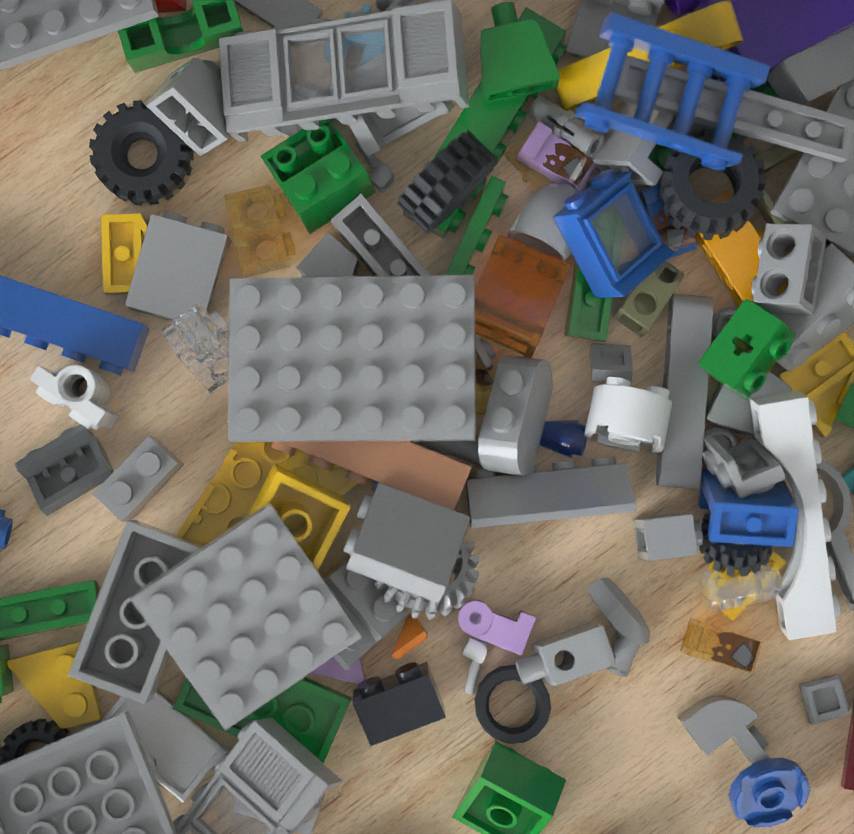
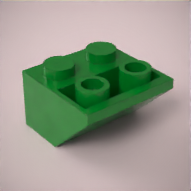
[261,119,376,234]

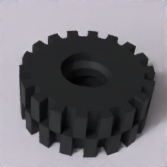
[89,100,194,206]
[397,130,499,233]

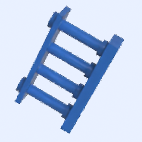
[575,13,770,171]

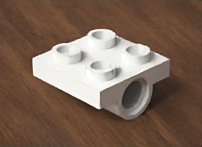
[30,365,121,430]

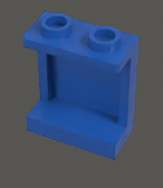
[698,469,799,547]

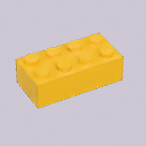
[247,463,351,571]

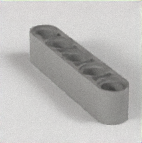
[656,294,713,489]

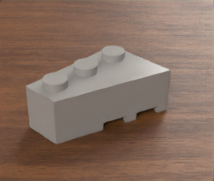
[770,243,854,372]

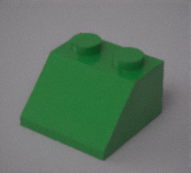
[452,741,566,834]

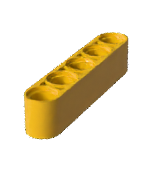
[557,1,744,111]

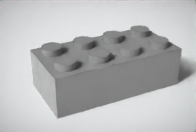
[68,520,204,705]

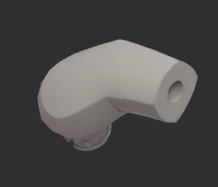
[588,577,650,677]

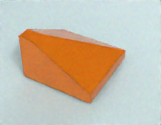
[392,614,428,660]

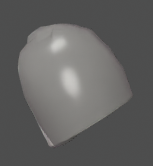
[508,182,579,262]

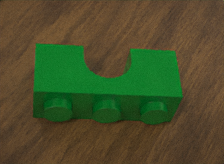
[118,0,244,73]

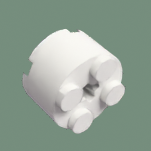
[584,377,673,453]

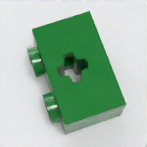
[697,298,796,401]

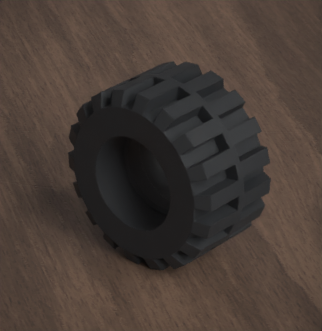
[659,129,767,240]

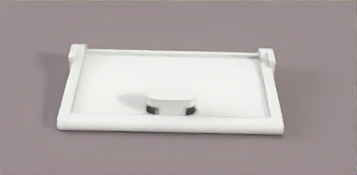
[100,691,230,803]

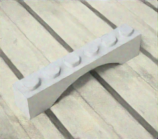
[750,390,840,640]

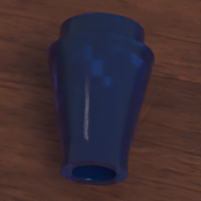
[539,420,587,458]

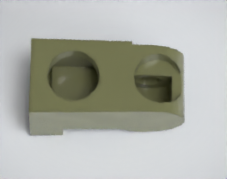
[613,261,685,338]

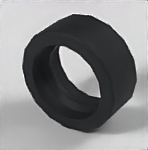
[474,665,551,744]

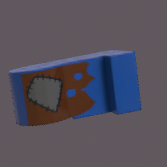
[639,184,696,260]

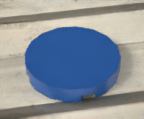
[728,758,810,827]

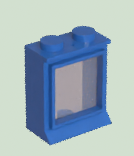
[553,170,675,298]

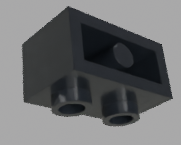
[353,662,446,746]

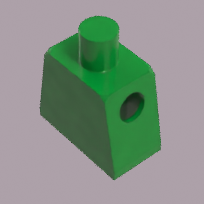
[480,2,560,104]

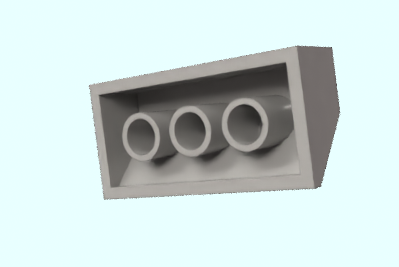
[466,457,636,528]

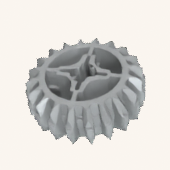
[375,534,479,620]

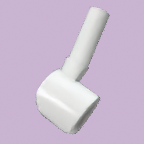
[461,635,487,694]

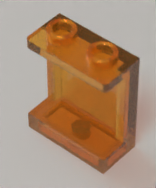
[475,235,571,358]

